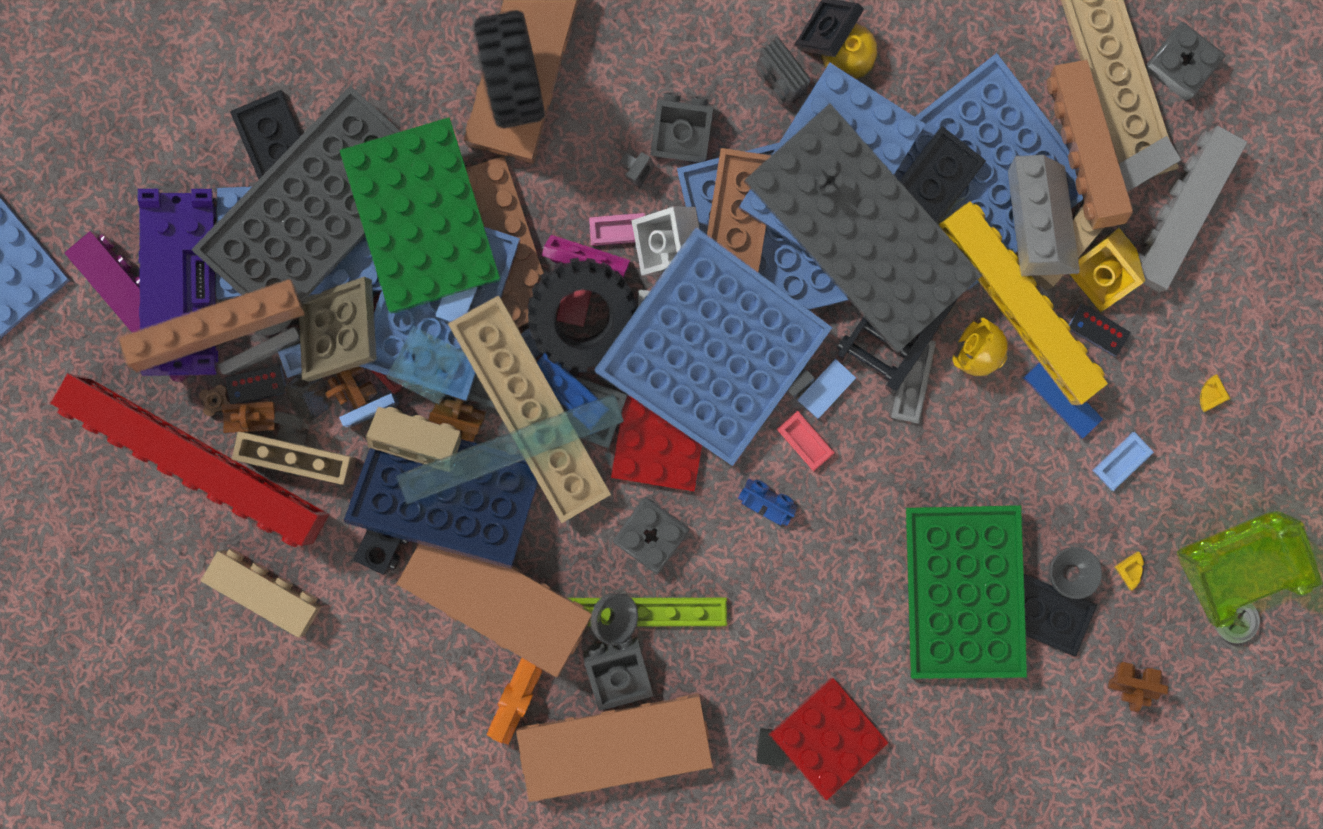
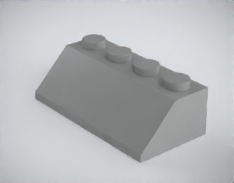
[1008,155,1080,276]

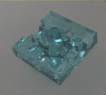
[386,326,466,404]

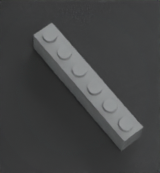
[1138,126,1247,292]

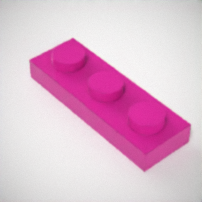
[542,235,630,278]

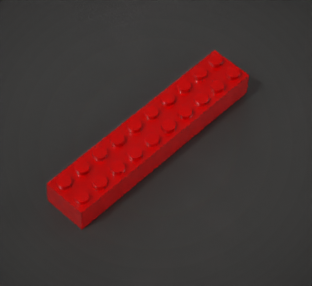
[50,373,330,548]

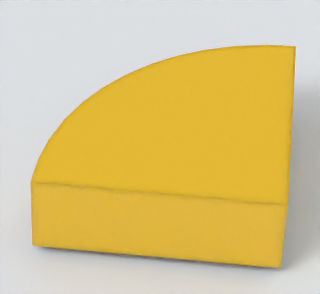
[1200,374,1230,412]
[1114,551,1144,591]

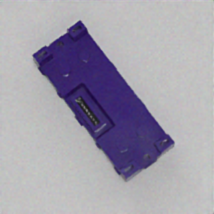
[138,189,218,376]

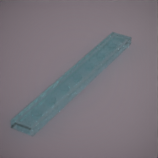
[396,394,624,504]

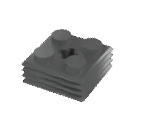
[1145,22,1226,101]
[755,37,810,106]
[613,497,690,574]

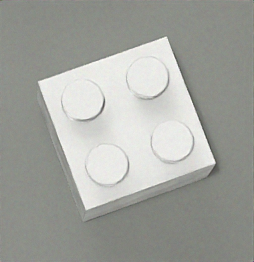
[631,207,699,276]

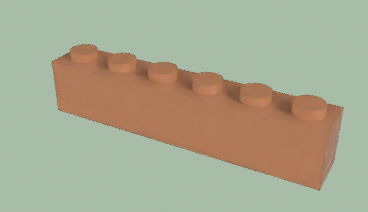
[1047,60,1133,230]
[118,279,305,372]

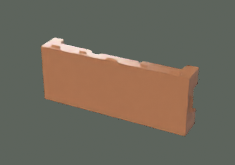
[464,0,580,164]
[397,544,592,678]
[516,693,713,802]

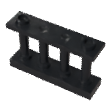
[836,297,959,395]

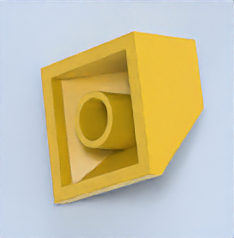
[1070,228,1145,312]

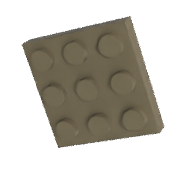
[299,276,377,382]

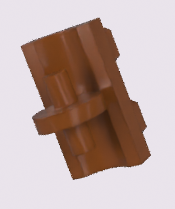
[325,366,377,410]
[428,398,486,442]
[222,402,276,433]
[1107,662,1168,712]

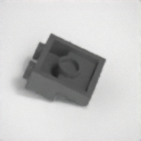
[650,92,714,163]
[583,637,653,711]

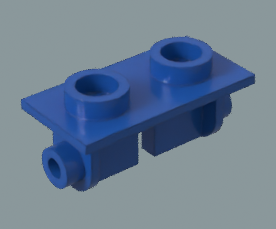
[738,478,797,526]

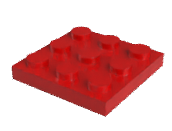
[611,395,702,491]
[769,678,888,801]

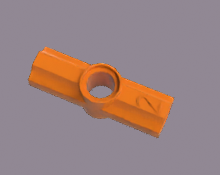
[487,657,543,745]

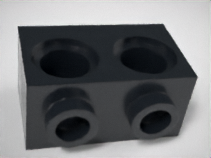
[353,530,409,575]

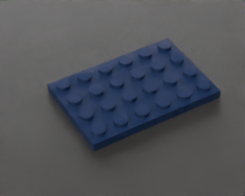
[344,439,538,569]

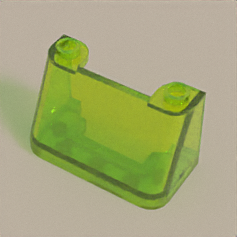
[1177,511,1323,628]

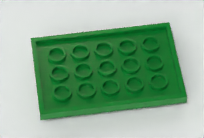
[340,117,501,314]
[905,505,1027,679]

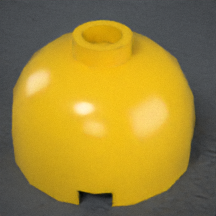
[821,23,877,79]
[952,318,1008,376]

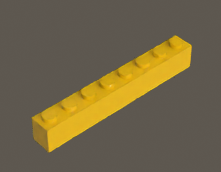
[938,201,1108,405]

